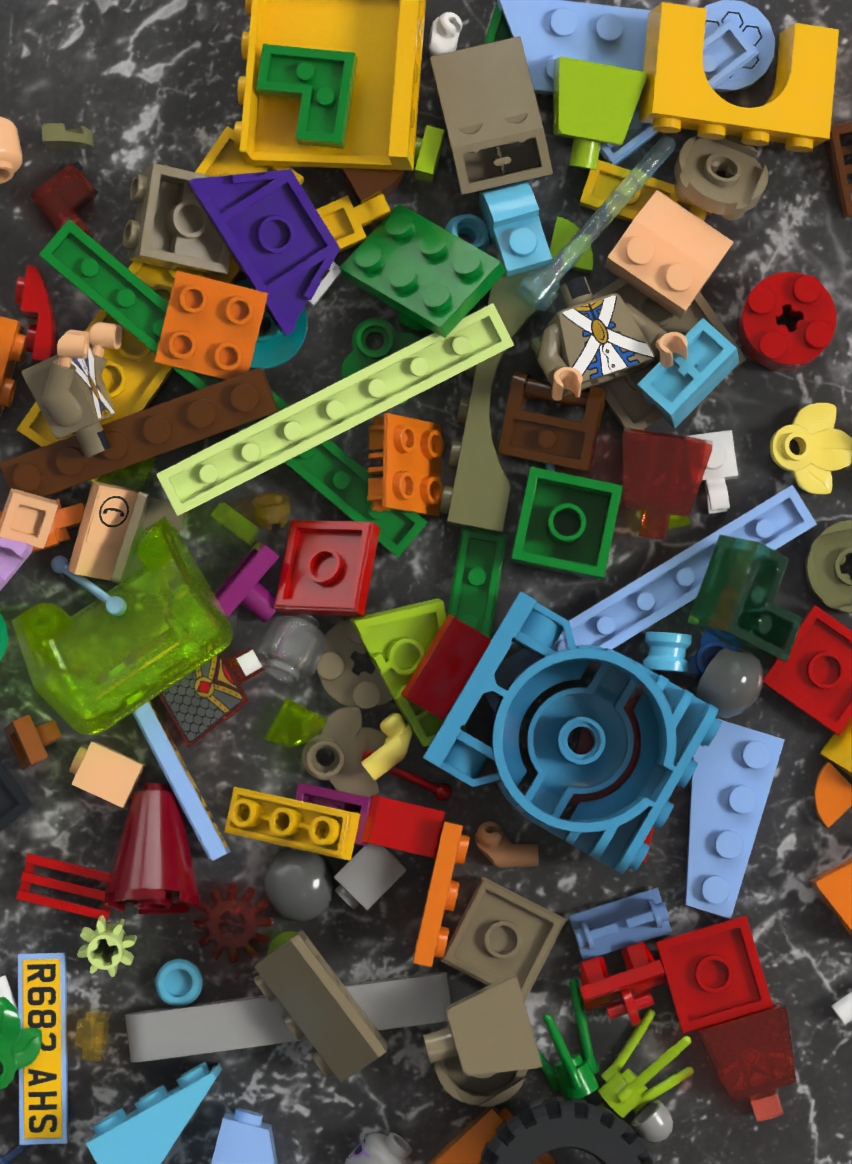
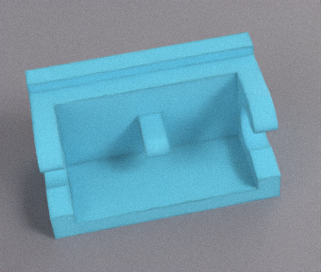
[637,318,739,429]

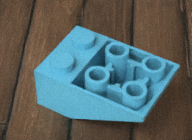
[86,1061,222,1164]

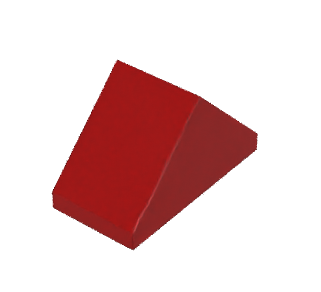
[362,795,445,858]

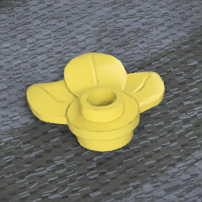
[770,403,852,495]

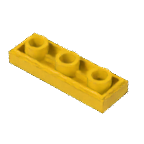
[224,787,360,860]

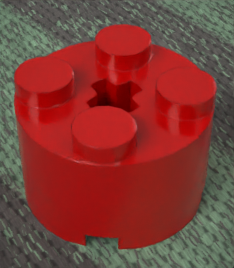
[737,272,837,372]

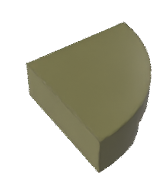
[41,123,94,151]

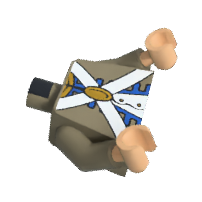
[538,276,688,401]
[21,322,123,459]

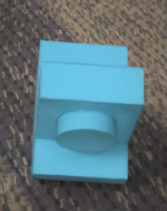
[478,180,552,277]

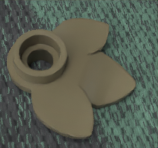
[302,706,387,797]

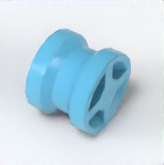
[643,632,692,673]

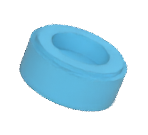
[155,958,204,1007]

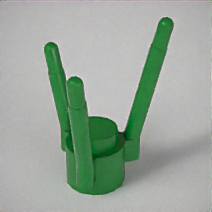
[537,978,600,1101]

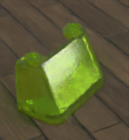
[12,516,233,735]

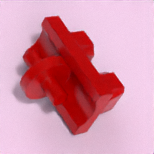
[579,942,666,1026]

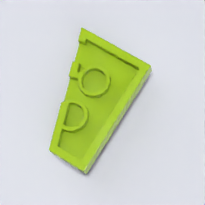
[349,598,467,747]

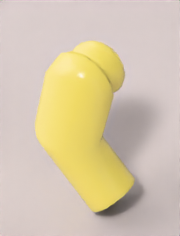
[361,713,413,781]

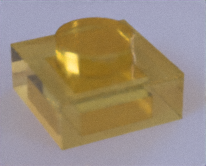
[75,1008,110,1061]

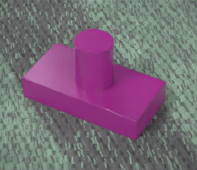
[199,541,280,628]

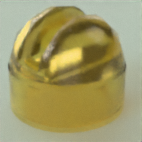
[252,492,291,531]

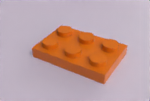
[413,820,470,967]

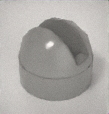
[631,1100,673,1142]

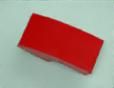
[15,265,57,364]

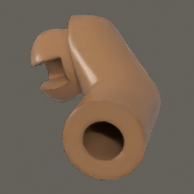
[475,821,539,868]

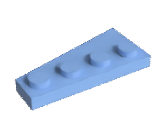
[684,719,785,919]

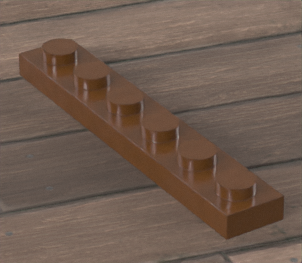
[0,367,279,497]

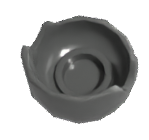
[696,647,763,718]
[264,847,335,922]

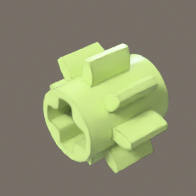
[77,915,137,977]

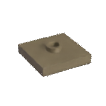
[440,876,566,1003]

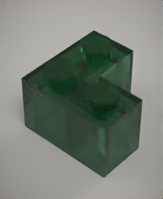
[688,535,803,662]

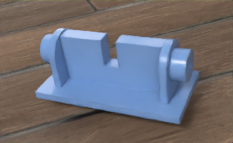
[569,887,672,961]

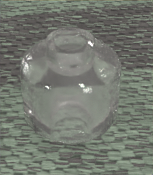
[259,614,328,684]

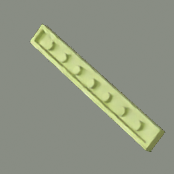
[156,303,514,516]

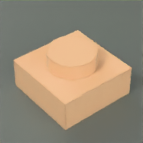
[0,488,58,549]

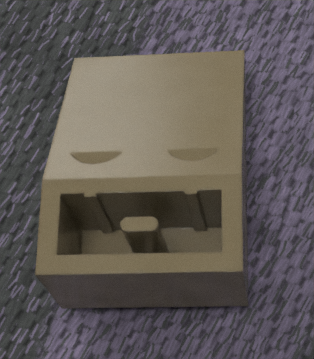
[430,36,553,195]

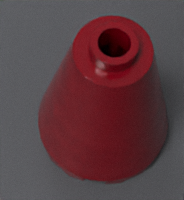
[104,783,200,915]

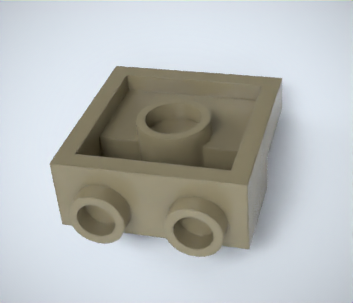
[123,163,231,276]

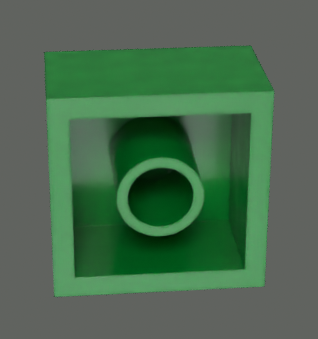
[510,467,623,582]

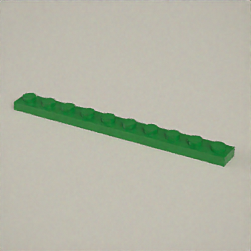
[39,219,428,558]

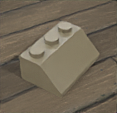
[254,930,388,1083]

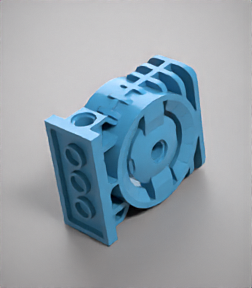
[423,591,722,875]

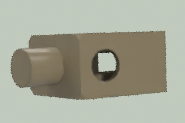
[423,974,543,1076]

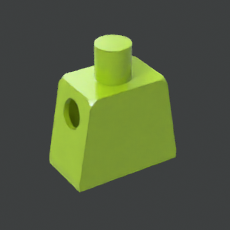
[553,56,647,170]

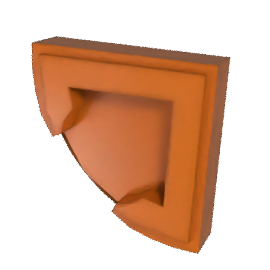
[814,762,852,828]

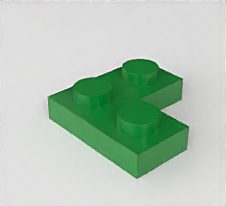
[256,44,357,149]

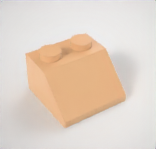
[604,190,734,319]

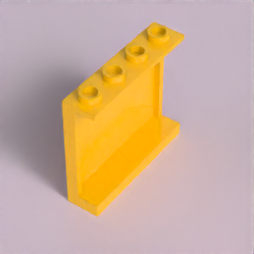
[234,0,426,171]

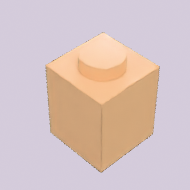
[69,741,147,808]

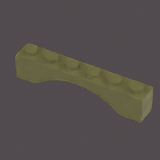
[439,252,554,534]

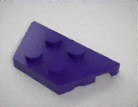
[186,169,340,336]

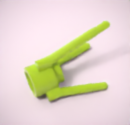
[598,1009,694,1118]

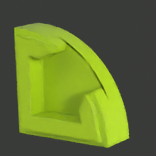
[550,216,593,274]

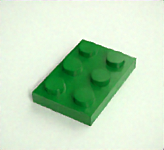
[339,204,505,338]

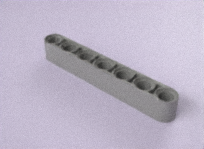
[125,972,451,1062]

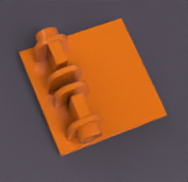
[154,270,268,380]
[367,413,444,517]

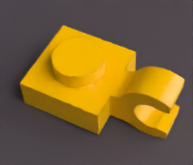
[316,194,391,253]

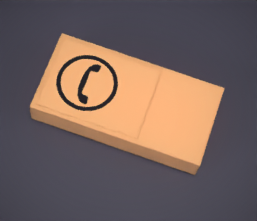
[68,481,139,581]

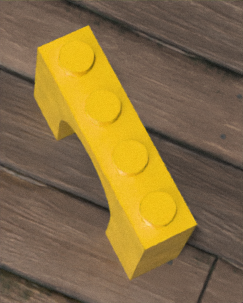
[638,2,839,153]

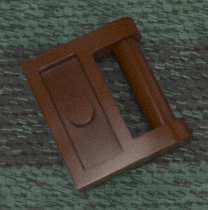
[498,371,607,471]

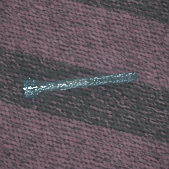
[517,136,676,312]

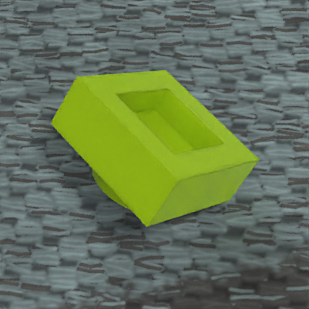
[414,125,445,183]

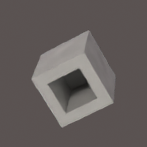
[334,843,407,910]

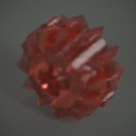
[193,882,274,964]

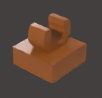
[4,714,62,771]

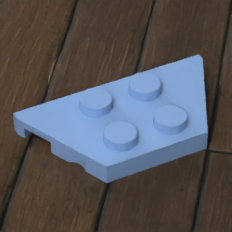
[497,0,651,95]

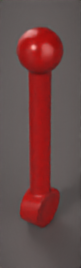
[362,749,452,801]

